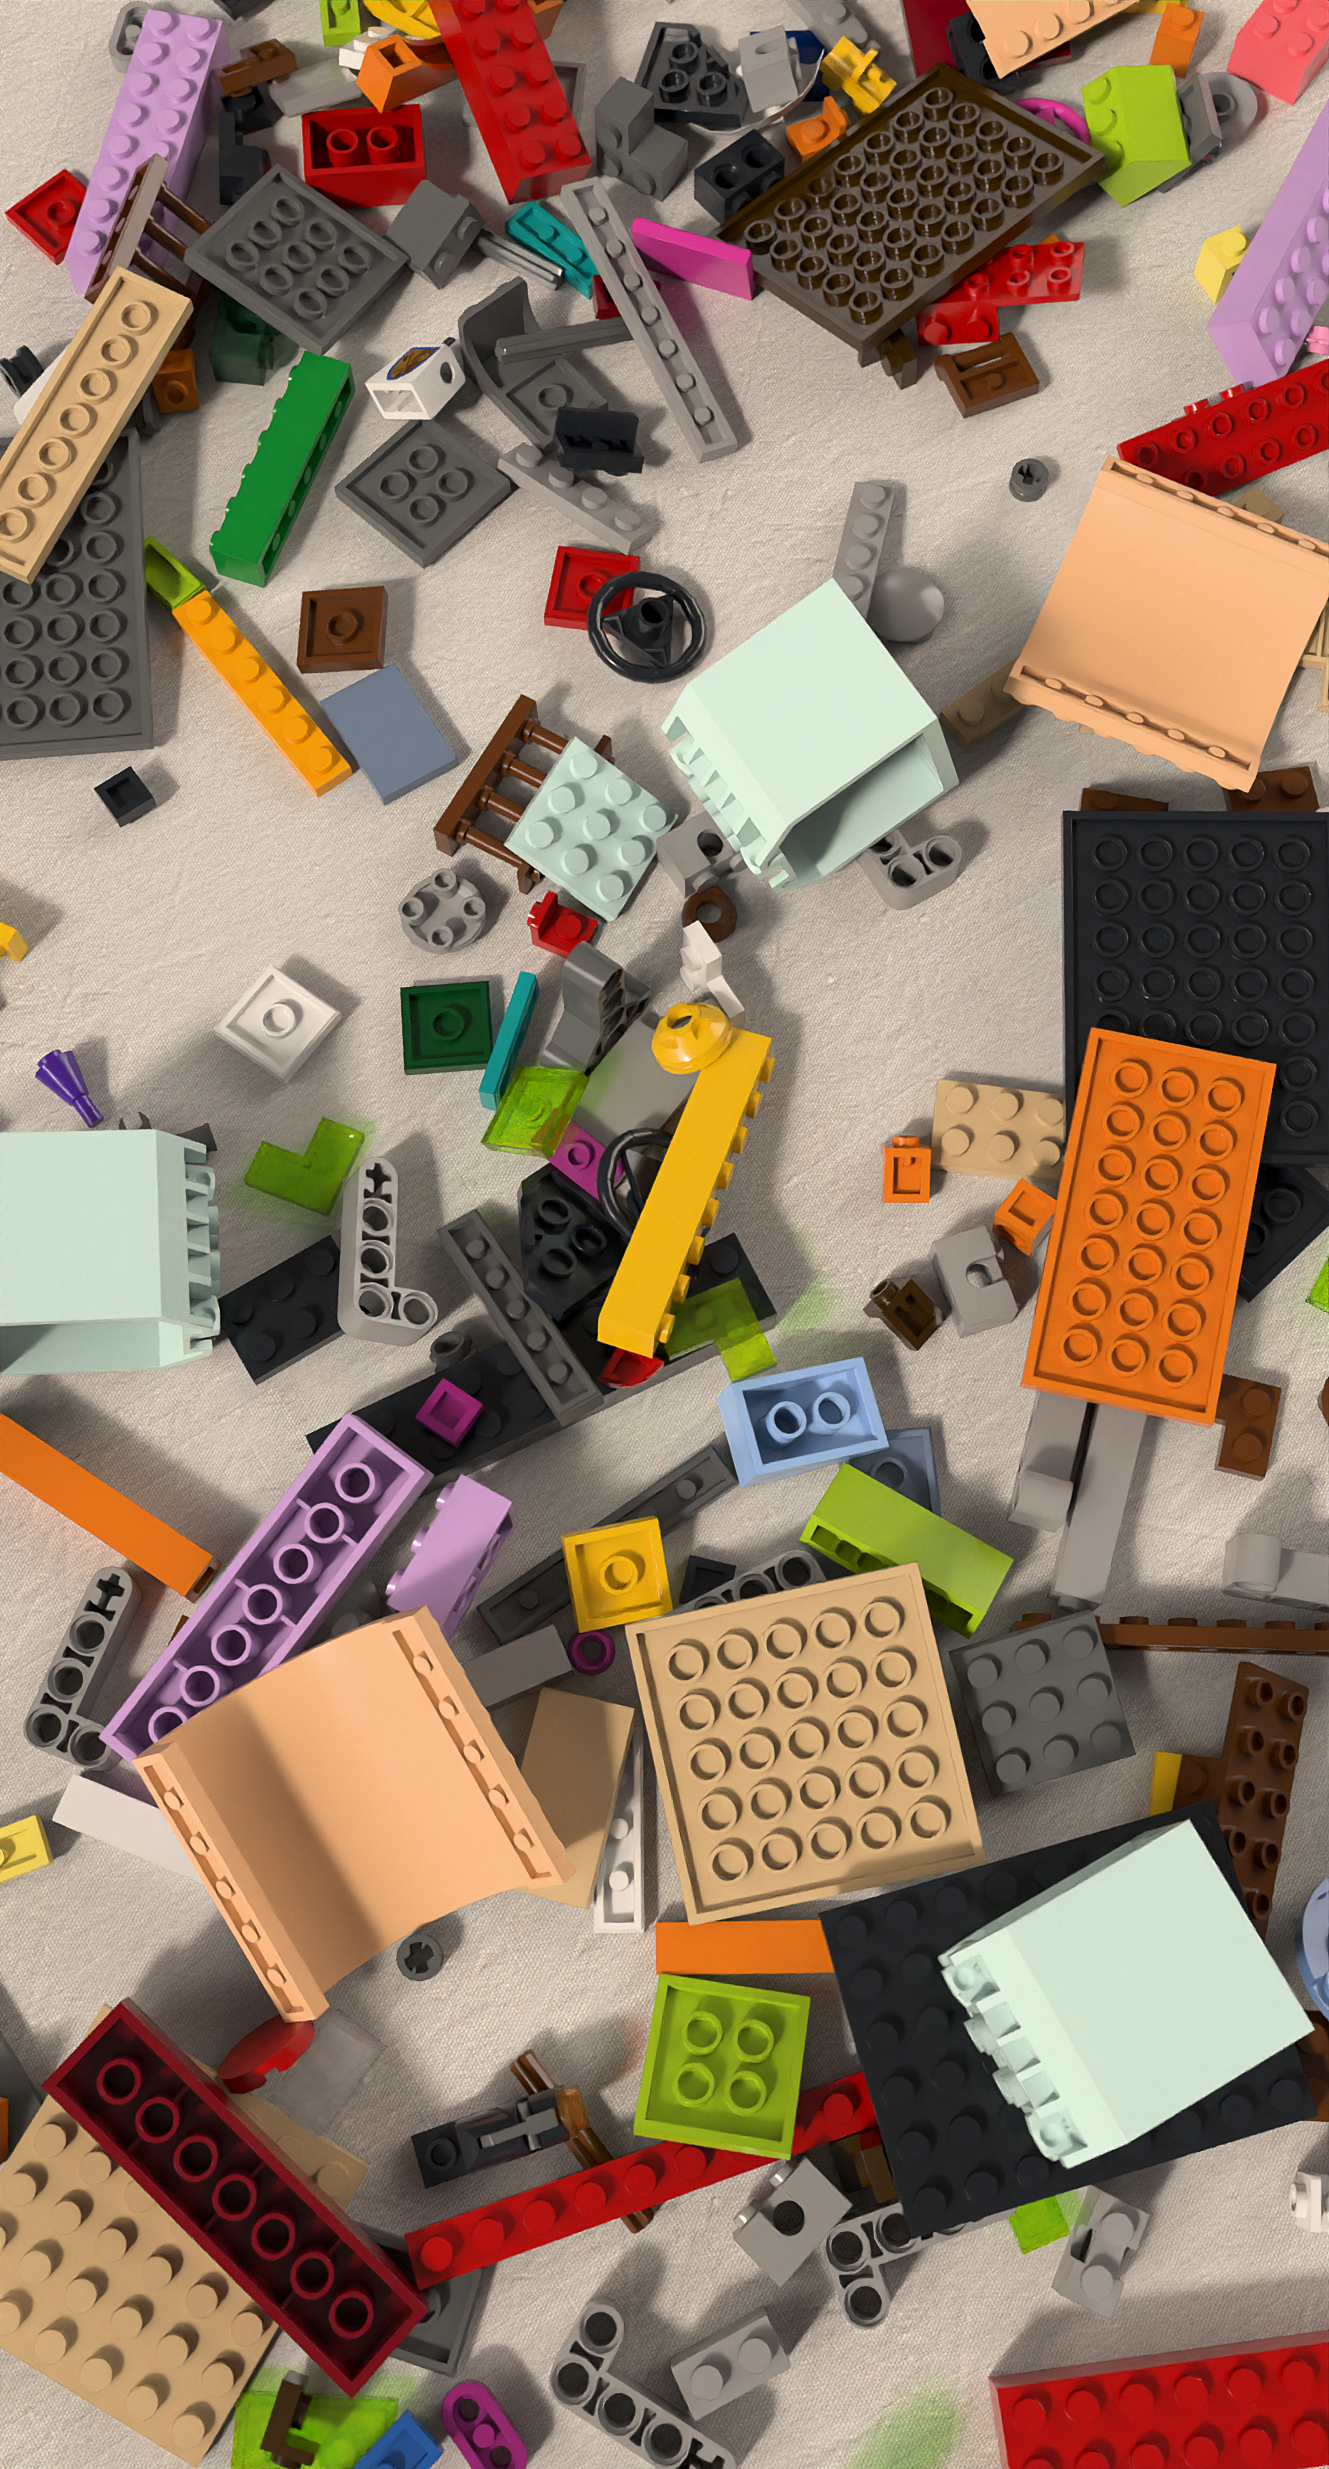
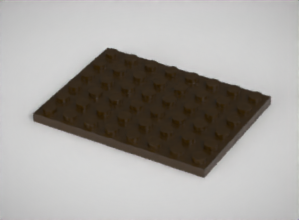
[705,61,1106,355]

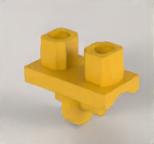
[819,35,897,117]

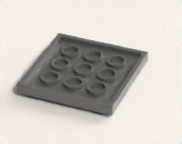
[183,163,410,357]

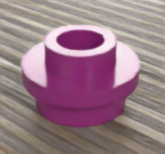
[567,1629,616,1676]

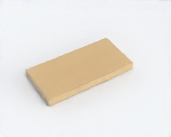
[511,1686,638,1910]

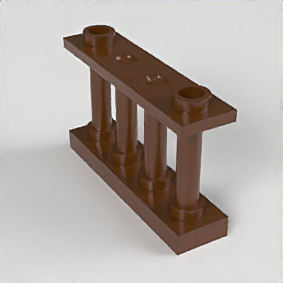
[84,153,218,351]
[433,694,615,895]

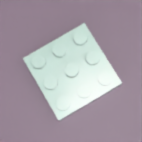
[503,737,679,922]

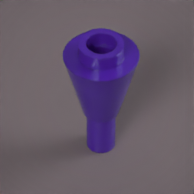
[35,1049,104,1128]

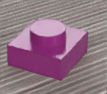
[415,1378,484,1448]

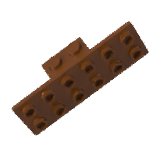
[1172,1661,1309,1944]

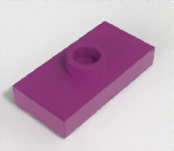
[531,1111,626,1202]

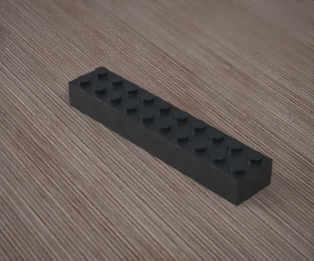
[305,1232,777,1500]

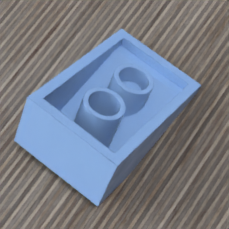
[716,1356,889,1489]

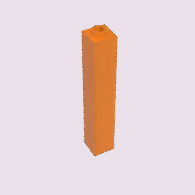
[0,1412,222,1604]

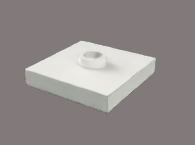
[214,964,342,1085]

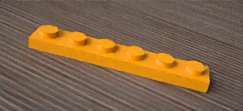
[172,590,353,798]

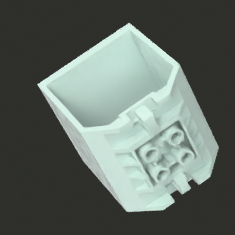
[661,577,960,895]
[0,1129,220,1376]
[937,1820,1315,2168]

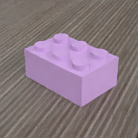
[385,1474,519,1644]

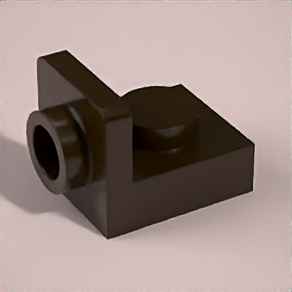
[857,328,918,390]
[863,1278,947,1351]
[830,2125,898,2203]
[259,2370,321,2469]

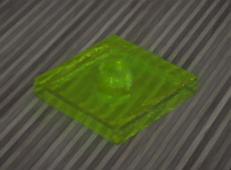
[480,1065,590,1159]

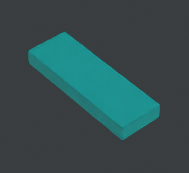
[504,200,600,300]
[478,971,540,1111]

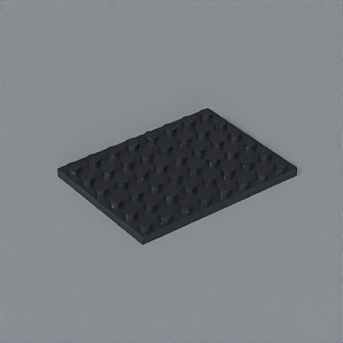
[1061,810,1329,1168]
[817,1799,1319,2239]

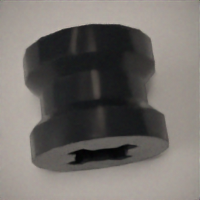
[0,345,44,399]

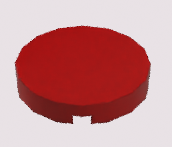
[218,2014,316,2094]

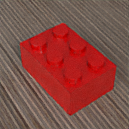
[301,103,427,209]

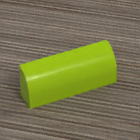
[799,1462,1014,1640]

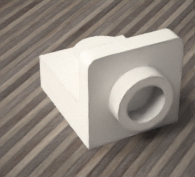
[1289,2171,1329,2233]

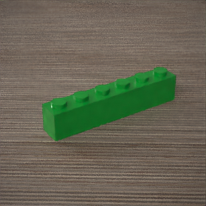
[209,350,356,588]

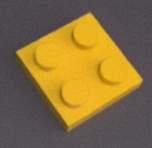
[560,1515,673,1633]

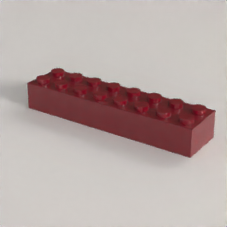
[41,1996,429,2399]

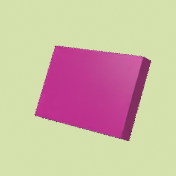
[631,217,756,301]

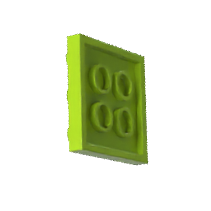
[633,1973,811,2160]

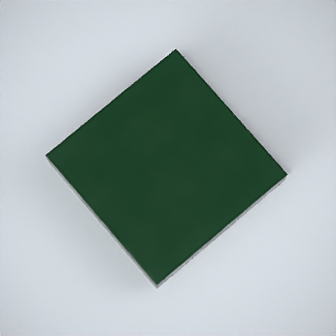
[400,981,494,1076]

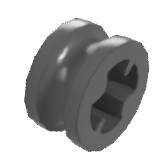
[1009,458,1049,502]
[396,1934,444,1981]

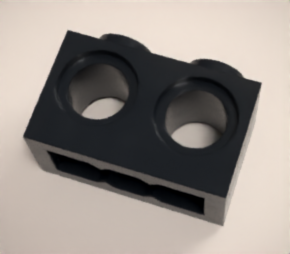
[945,11,1022,97]
[694,128,785,224]

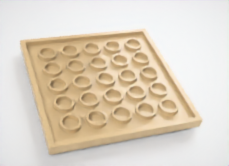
[624,1561,987,1926]
[0,2004,370,2469]

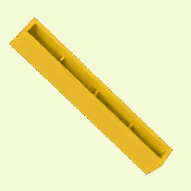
[597,1026,776,1358]

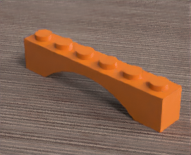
[356,0,564,114]

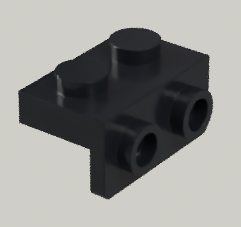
[552,406,644,477]

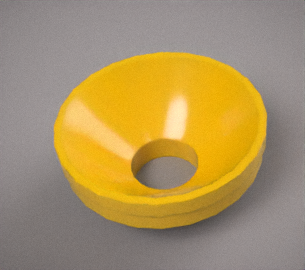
[652,1002,732,1074]

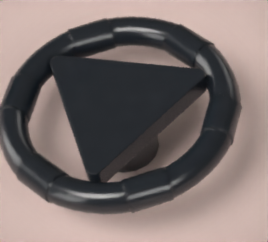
[587,571,707,685]
[596,1127,717,1242]

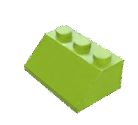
[1081,65,1192,207]

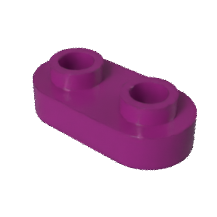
[441,2379,528,2469]

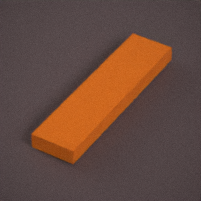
[655,1920,834,1975]

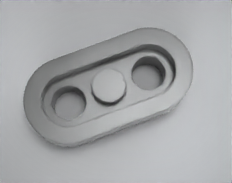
[108,1,155,73]

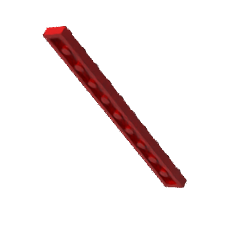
[404,2070,877,2290]

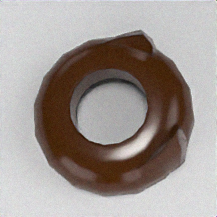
[681,886,738,943]

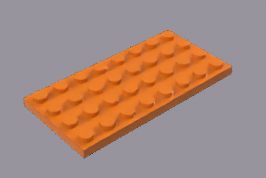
[1020,1027,1277,1428]

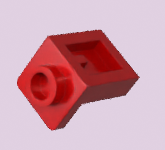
[527,890,599,958]

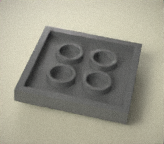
[334,419,511,569]
[948,1609,1136,1797]

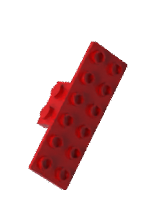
[915,241,1084,347]
[1116,358,1329,497]

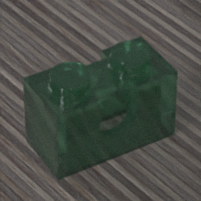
[208,291,280,386]

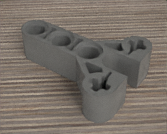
[540,941,653,1090]

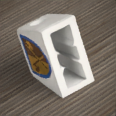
[365,337,465,420]

